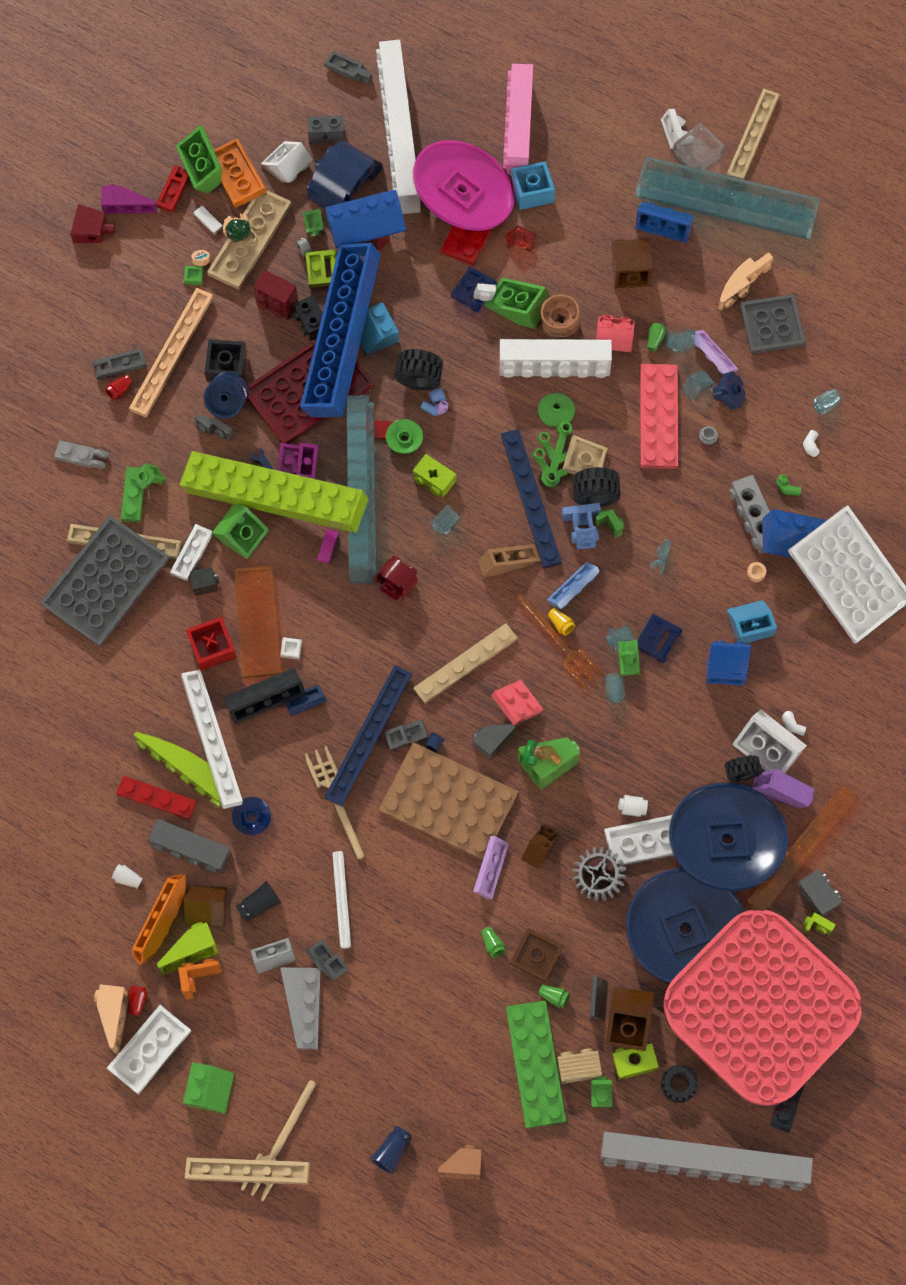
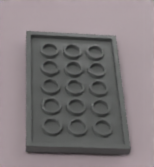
[40,515,170,647]

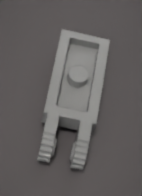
[54,440,109,469]

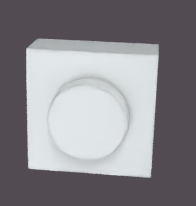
[474,284,496,301]

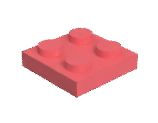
[491,680,543,725]

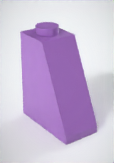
[752,769,814,809]

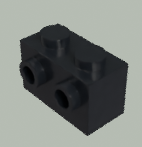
[292,295,323,341]

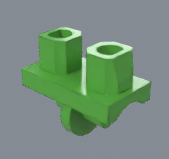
[618,640,640,676]

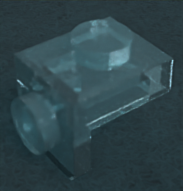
[681,370,714,400]
[429,505,462,534]

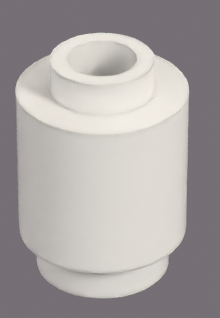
[618,795,648,817]

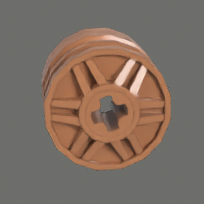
[541,294,581,340]

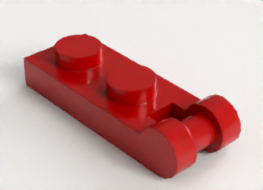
[156,165,190,213]

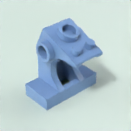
[562,503,601,550]

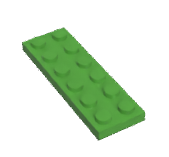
[506,1000,566,1129]

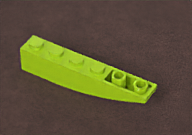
[134,732,240,809]

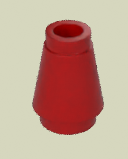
[105,375,133,400]
[128,985,148,1015]

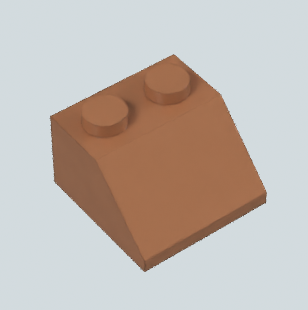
[438,1145,482,1180]

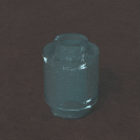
[813,389,842,414]
[604,673,625,703]

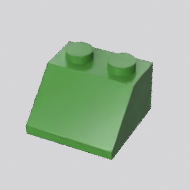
[212,504,269,559]
[183,1062,234,1114]

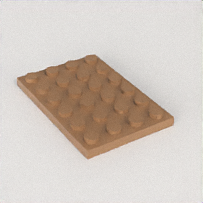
[379,742,519,861]

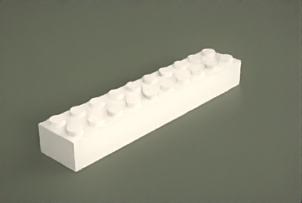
[376,40,421,214]

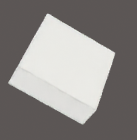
[280,637,302,660]

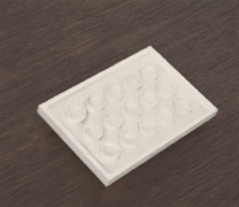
[787,506,906,643]

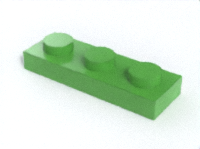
[121,467,144,522]

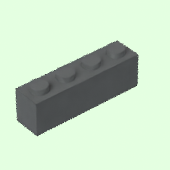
[148,819,232,874]

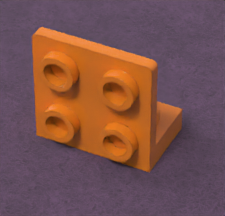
[178,959,222,999]

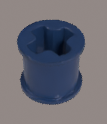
[424,733,444,753]

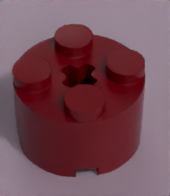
[374,556,418,601]

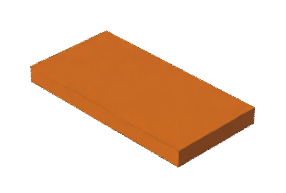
[214,138,267,208]

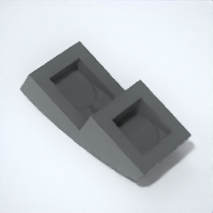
[384,719,429,750]
[305,939,349,981]

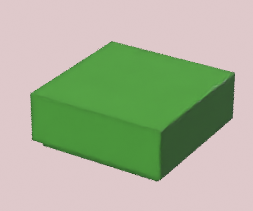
[184,266,204,285]

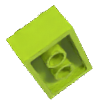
[157,922,219,976]

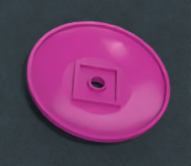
[413,140,515,231]

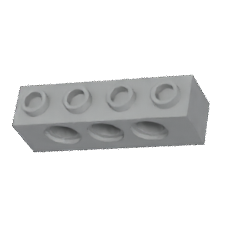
[729,475,770,554]

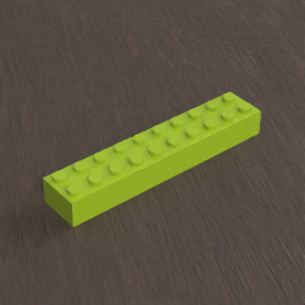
[179,451,369,533]

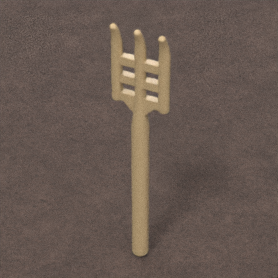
[305,746,364,859]
[241,1080,316,1201]

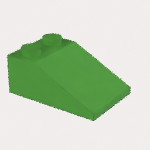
[484,277,550,329]

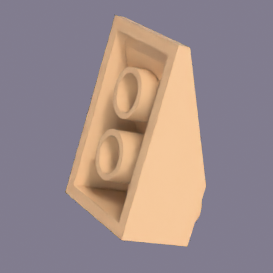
[94,984,128,1055]

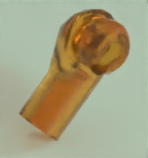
[533,746,563,765]

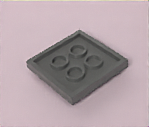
[740,294,805,354]

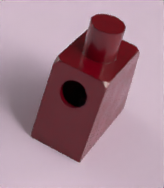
[70,204,116,243]

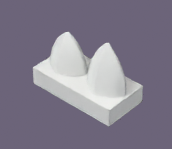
[661,109,694,149]

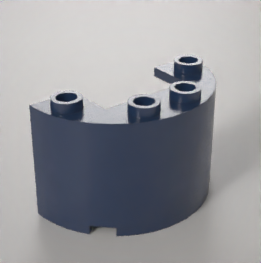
[306,141,383,209]

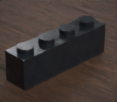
[223,667,306,724]

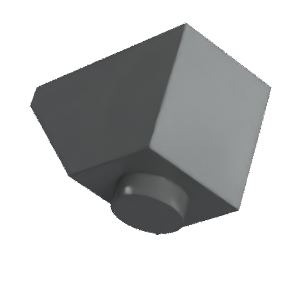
[472,724,516,760]

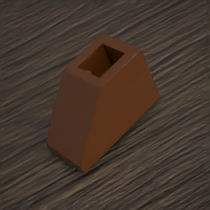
[521,825,560,869]

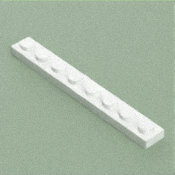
[181,670,243,809]

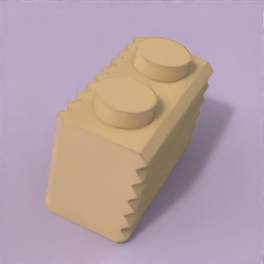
[557,1048,602,1084]

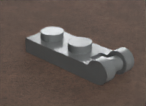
[92,348,146,380]

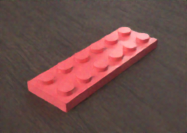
[640,364,678,469]

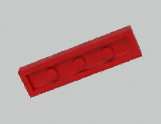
[116,776,197,820]

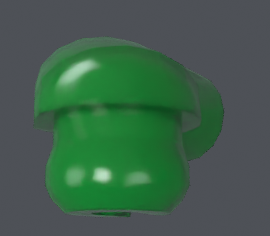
[523,740,538,766]

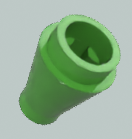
[646,323,667,352]
[481,927,506,958]
[539,984,570,1008]

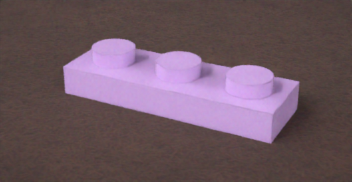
[690,330,738,374]
[473,836,509,899]

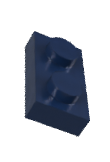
[285,684,326,716]

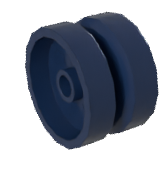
[203,372,249,419]

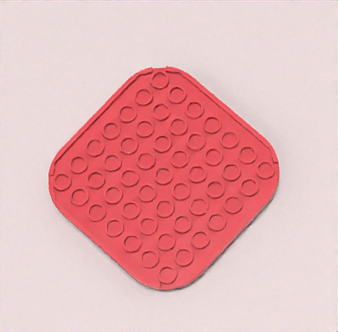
[664,910,862,1106]

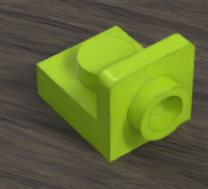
[802,912,836,935]

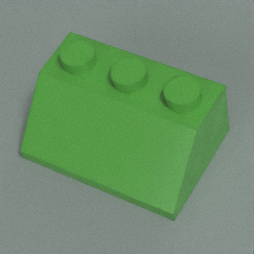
[176,125,222,194]

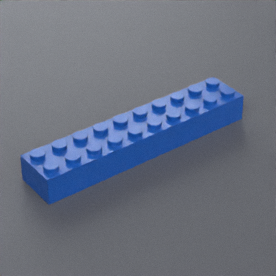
[300,243,381,417]

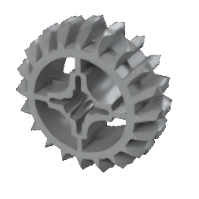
[573,847,627,901]

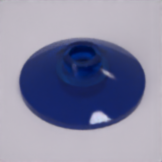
[232,797,271,835]

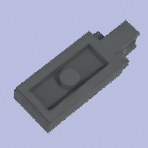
[324,50,373,84]

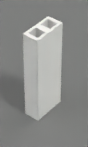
[193,206,223,235]

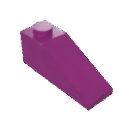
[101,184,157,214]

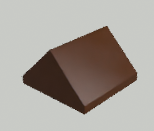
[184,886,227,927]

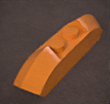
[132,874,187,966]

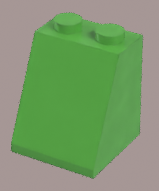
[517,737,580,790]

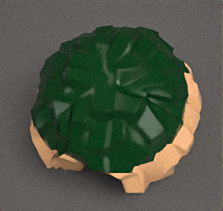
[223,214,251,242]

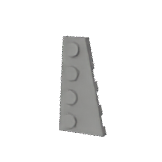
[280,967,321,1050]

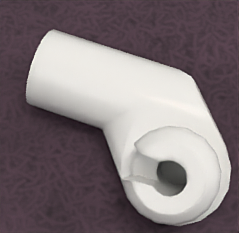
[803,430,819,457]

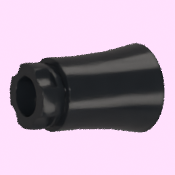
[236,880,281,922]

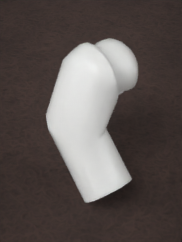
[782,711,806,736]

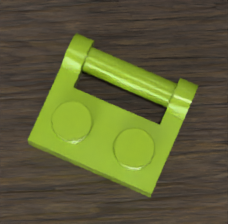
[306,250,338,288]

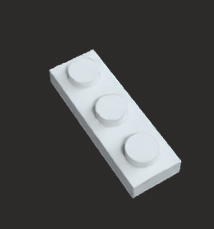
[170,524,213,582]

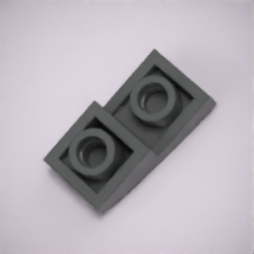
[194,415,233,441]

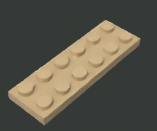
[207,190,292,290]

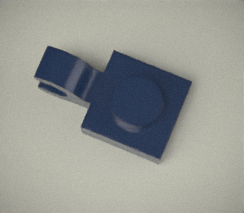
[250,448,274,470]

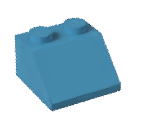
[511,161,555,210]
[360,302,399,356]

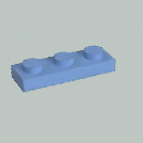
[547,562,600,609]

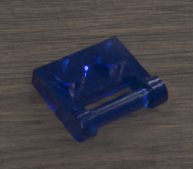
[451,266,498,313]
[637,614,683,663]

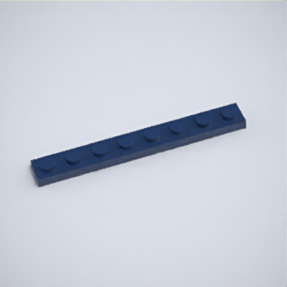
[501,429,562,569]
[324,665,412,807]

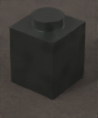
[190,567,220,596]

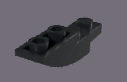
[770,1084,805,1133]

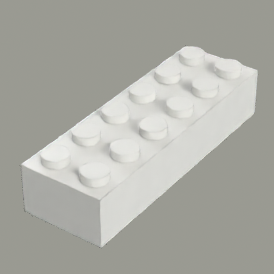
[499,339,612,378]

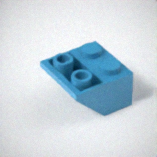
[726,600,777,643]

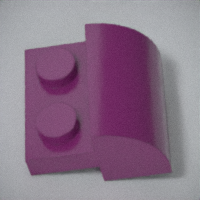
[277,443,318,479]

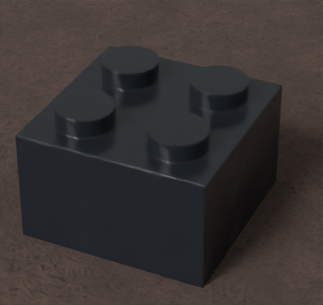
[204,339,247,382]

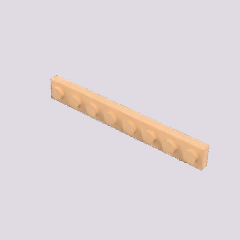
[129,288,213,418]

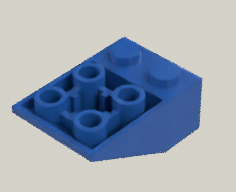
[706,641,751,685]

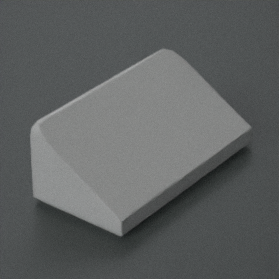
[250,938,296,973]

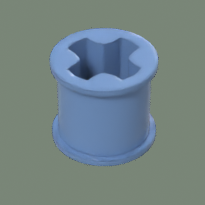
[428,387,446,405]

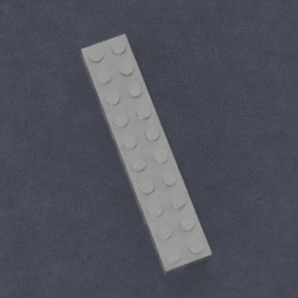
[600,1132,813,1191]

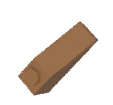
[478,544,541,577]

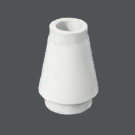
[112,864,143,889]

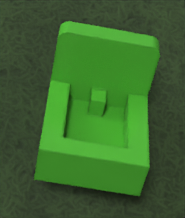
[302,209,324,236]
[595,509,624,538]

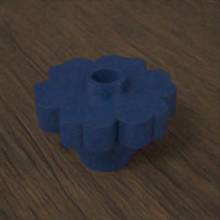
[713,371,745,410]

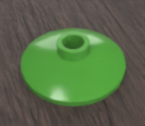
[538,393,575,427]
[386,419,423,454]

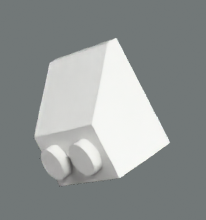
[260,141,313,183]

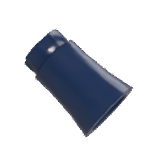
[369,1126,412,1175]

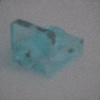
[666,329,695,353]
[605,625,635,652]

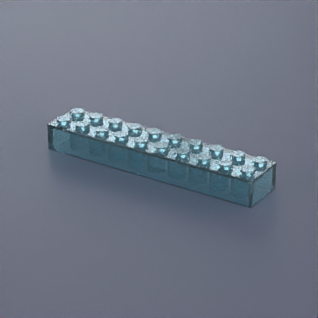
[635,156,821,240]
[347,395,377,584]

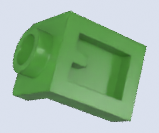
[133,463,166,489]
[591,1076,612,1108]

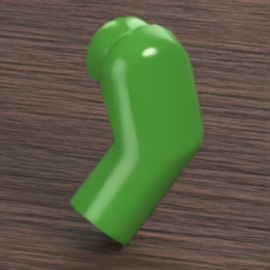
[776,475,801,496]

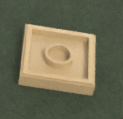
[563,435,608,474]

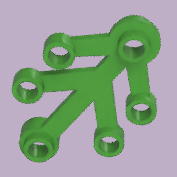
[532,421,572,487]

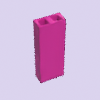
[317,530,339,564]

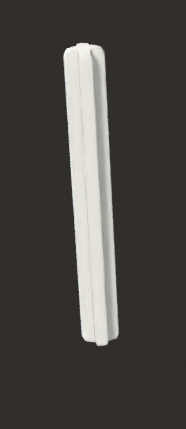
[333,851,351,949]

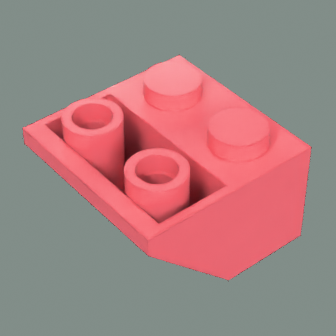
[596,315,635,352]

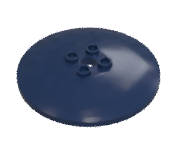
[669,783,788,891]
[626,868,744,984]

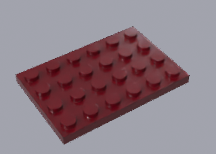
[247,339,374,444]

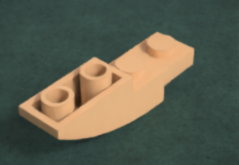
[718,252,773,311]

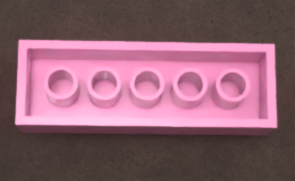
[503,64,533,176]

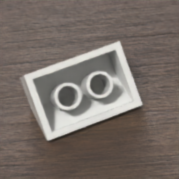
[732,709,807,773]

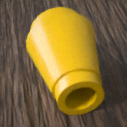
[547,608,575,635]

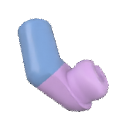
[420,400,449,416]

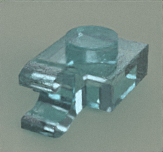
[650,539,672,575]

